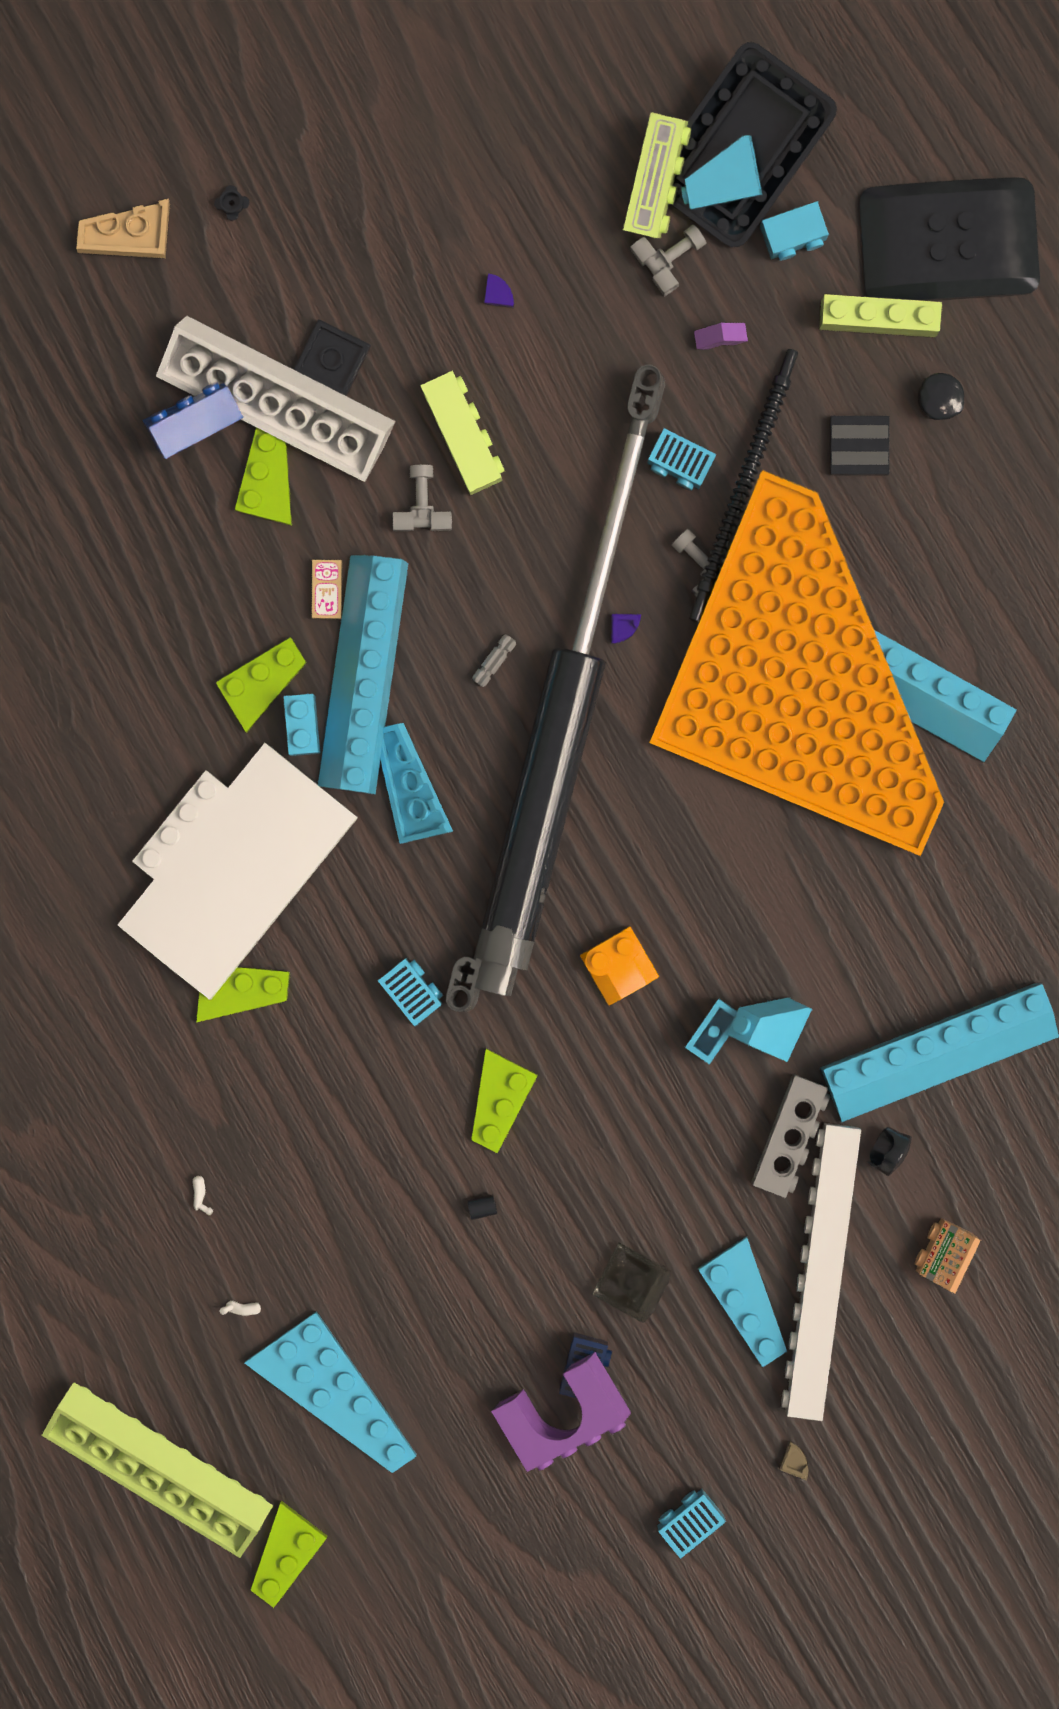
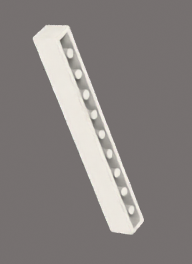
[781,1123,861,1421]

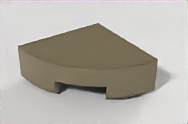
[779,1441,809,1480]

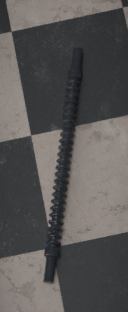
[689,349,798,623]

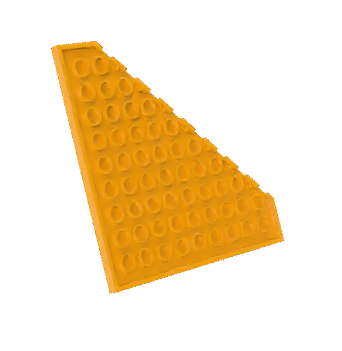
[650,470,944,856]

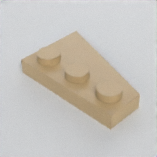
[76,199,170,258]

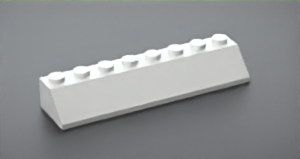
[156,316,395,482]

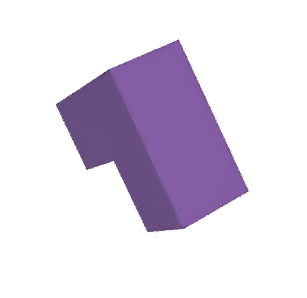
[694,323,748,349]

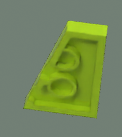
[235,427,292,526]
[216,637,306,733]
[197,967,290,1022]
[472,1048,538,1153]
[251,1501,327,1608]

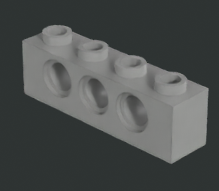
[751,1074,830,1198]

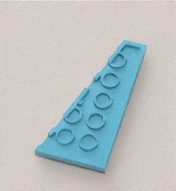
[244,1311,417,1473]

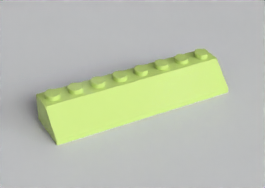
[42,1383,273,1558]

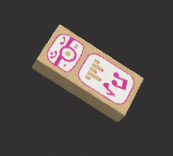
[312,560,342,619]

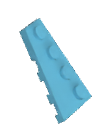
[380,723,453,844]
[698,1236,787,1367]

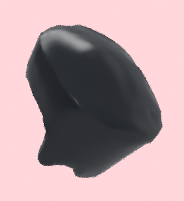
[918,373,964,420]
[867,1127,912,1176]

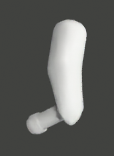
[193,1176,213,1215]
[220,1301,261,1316]

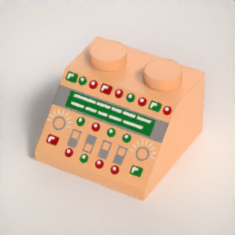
[915,1218,981,1293]

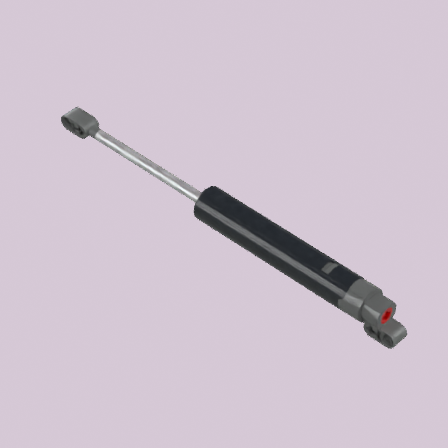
[446,365,665,1012]

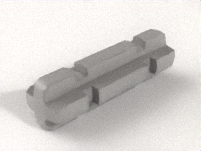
[472,634,516,687]

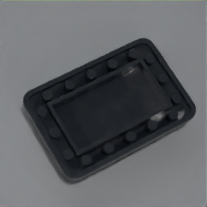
[672,42,837,247]
[859,177,1040,301]

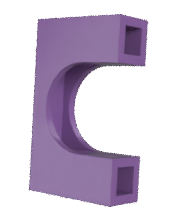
[491,1352,631,1472]

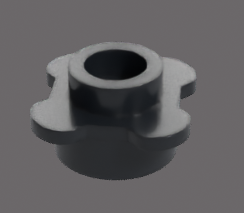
[214,185,250,221]

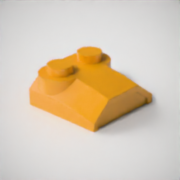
[580,926,659,1005]

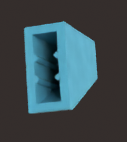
[681,135,762,209]
[727,998,812,1062]

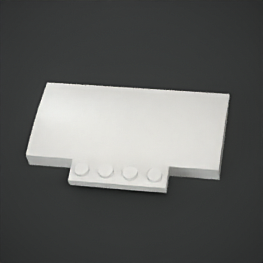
[118,743,358,1000]

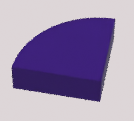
[484,273,514,308]
[611,614,641,644]

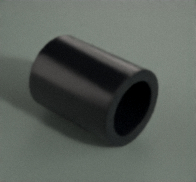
[467,1194,497,1220]

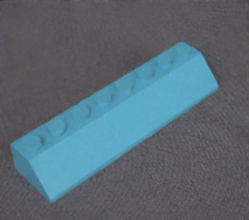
[318,555,408,794]
[874,630,1017,762]
[820,983,1059,1122]

